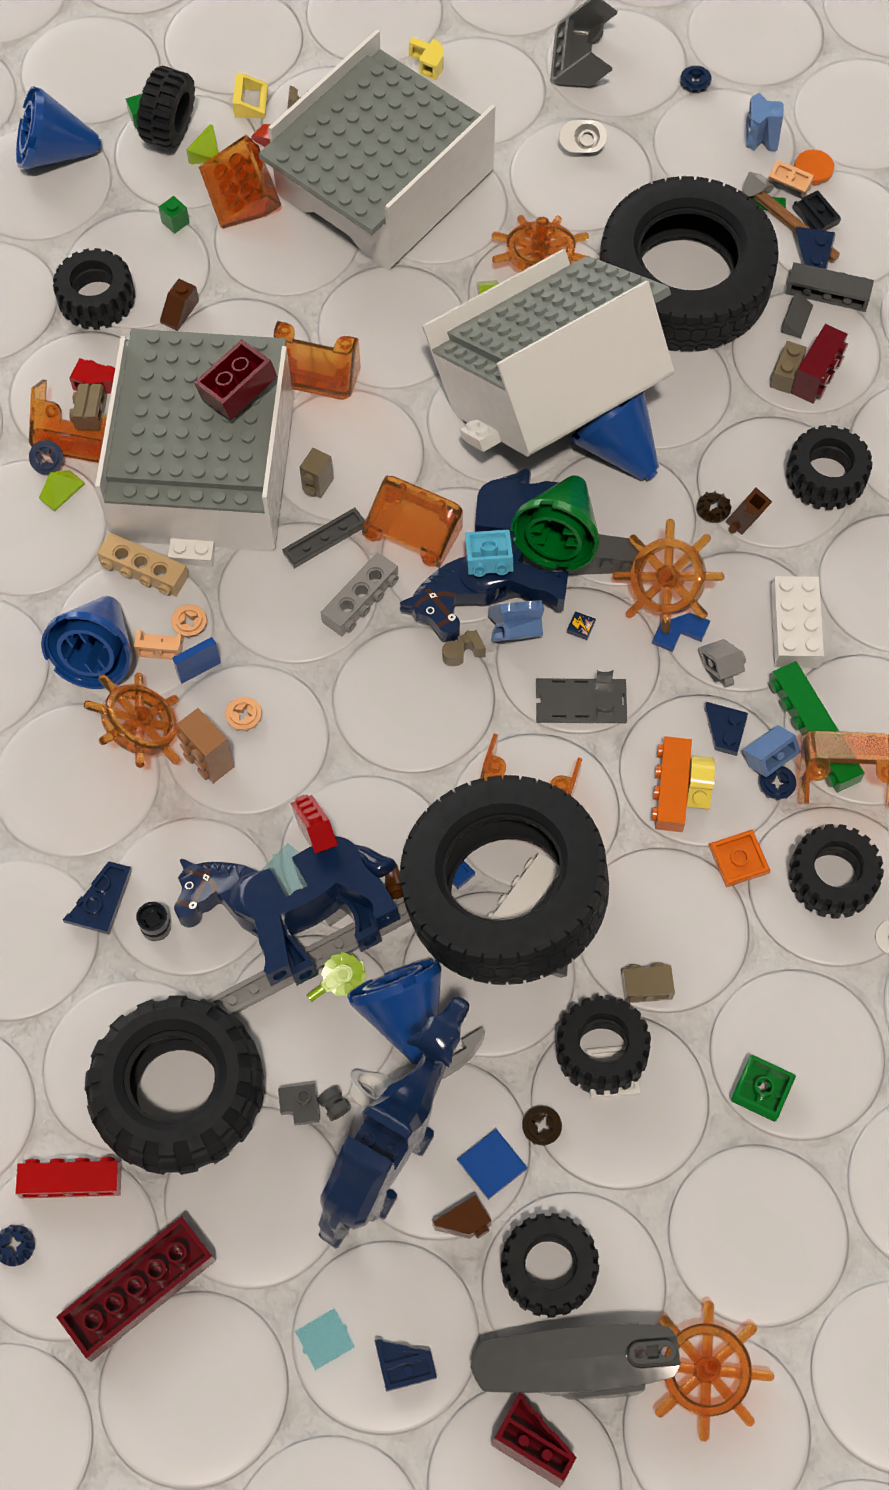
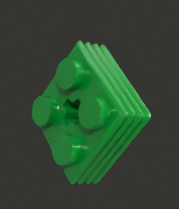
[731,1055,796,1122]

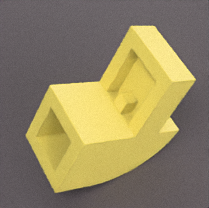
[409,37,444,80]
[687,755,715,809]

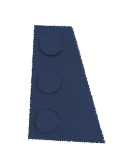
[63,861,132,935]

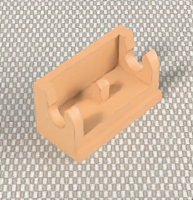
[769,160,814,197]
[134,629,184,660]

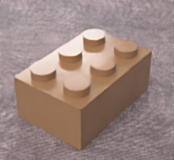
[176,708,234,784]

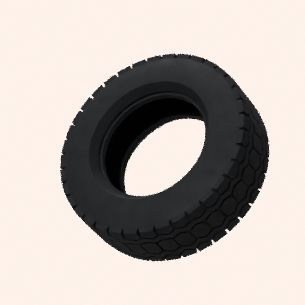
[599,176,778,351]
[400,775,609,985]

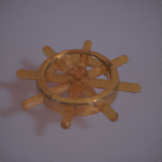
[491,215,589,271]
[613,519,725,634]
[83,672,180,768]
[655,1300,775,1442]

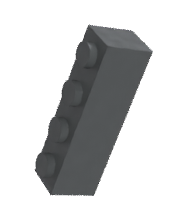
[785,262,874,312]

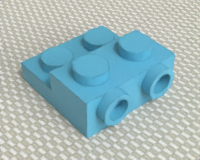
[465,529,513,577]

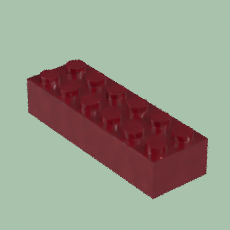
[56,1216,215,1362]

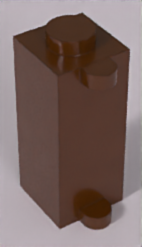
[726,487,772,535]

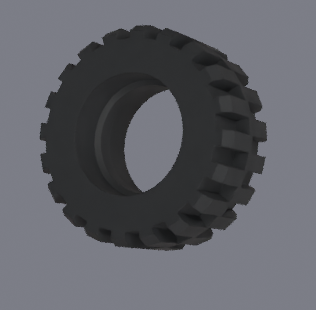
[137,65,195,149]
[53,248,135,329]
[786,425,873,510]
[788,824,884,919]
[556,996,651,1095]
[501,1213,600,1318]

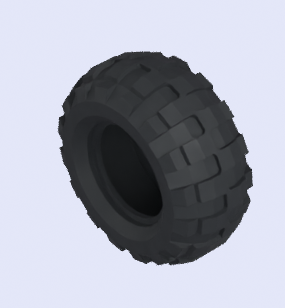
[84,995,264,1175]

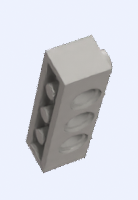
[321,551,399,637]

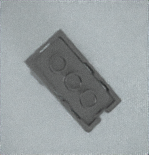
[536,670,627,724]

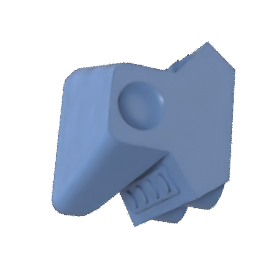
[746,93,784,151]
[488,600,544,642]

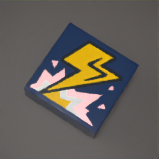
[567,611,596,640]

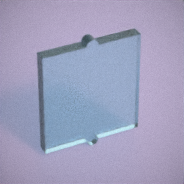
[262,843,302,895]
[295,1308,355,1370]

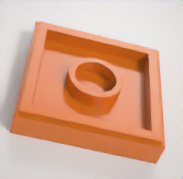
[709,829,771,888]

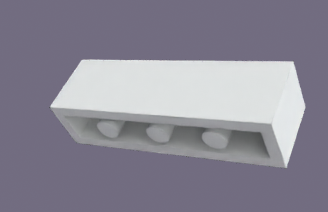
[486,853,560,920]

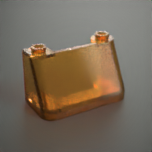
[273,321,361,400]
[362,475,463,568]

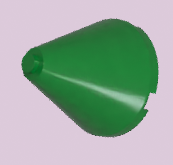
[510,475,600,571]

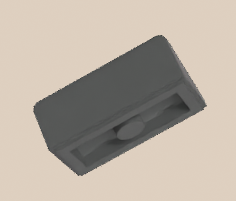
[782,292,813,338]

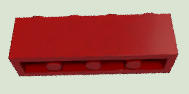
[291,795,338,854]
[15,1157,122,1199]

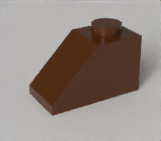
[160,278,199,331]
[432,1195,492,1239]

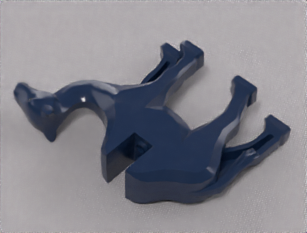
[318,997,470,1249]

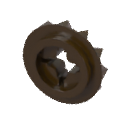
[697,490,732,523]
[522,1106,562,1146]

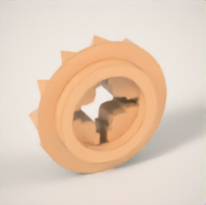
[171,604,207,638]
[225,697,262,731]

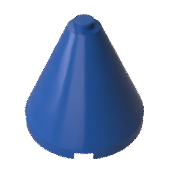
[16,86,102,169]
[570,391,659,481]
[41,596,132,689]
[347,959,442,1064]

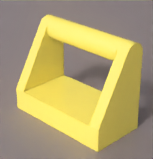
[233,73,268,118]

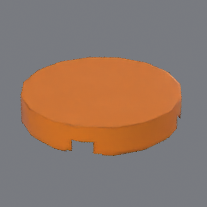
[794,149,834,185]

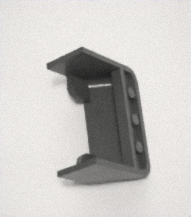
[550,0,617,87]

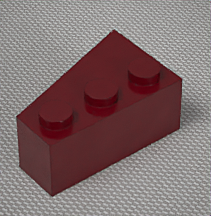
[491,1393,577,1488]

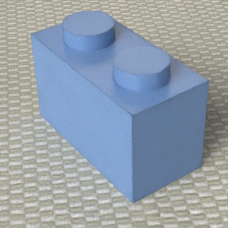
[744,725,801,777]

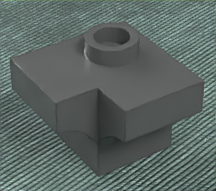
[278,1084,319,1126]

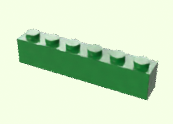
[769,661,865,793]

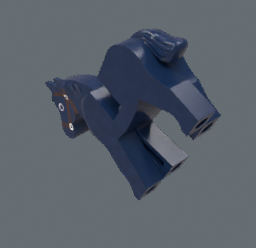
[400,468,568,642]
[174,836,400,986]

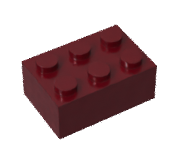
[791,324,848,404]
[194,339,278,420]

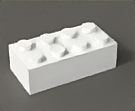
[771,576,824,668]

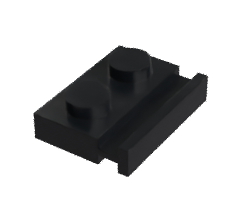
[793,190,841,231]

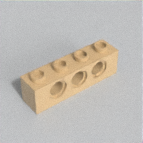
[97,533,189,597]

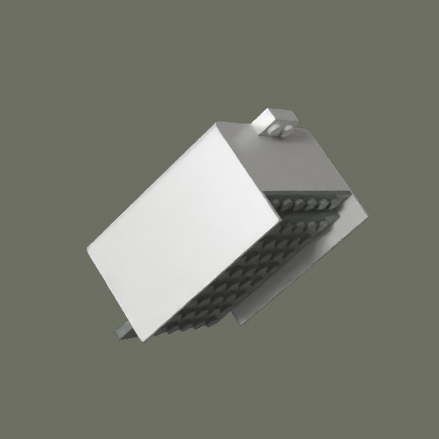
[259,29,496,269]
[422,249,674,457]
[95,329,294,567]

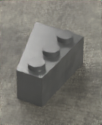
[563,534,641,575]

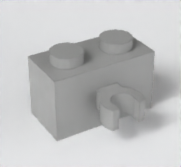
[699,639,746,687]

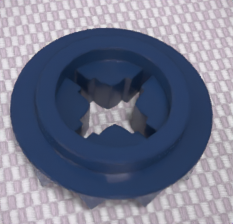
[680,66,712,92]
[29,440,64,474]
[759,766,796,801]
[0,1225,35,1267]

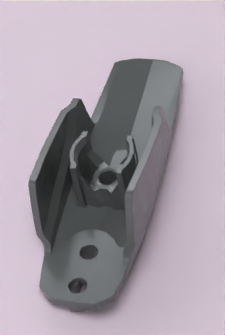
[470,1322,681,1400]

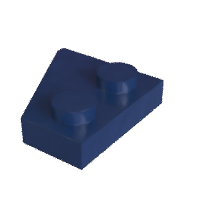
[796,227,836,269]
[704,702,748,756]
[374,1339,437,1392]

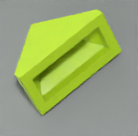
[186,124,219,165]
[39,470,85,512]

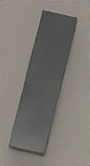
[282,507,367,569]

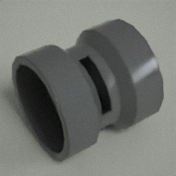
[317,1086,351,1121]

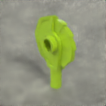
[307,952,366,1002]

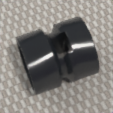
[136,902,171,941]

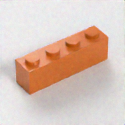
[651,736,692,832]

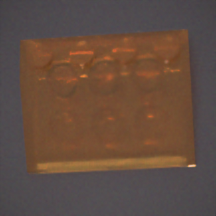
[199,134,282,229]

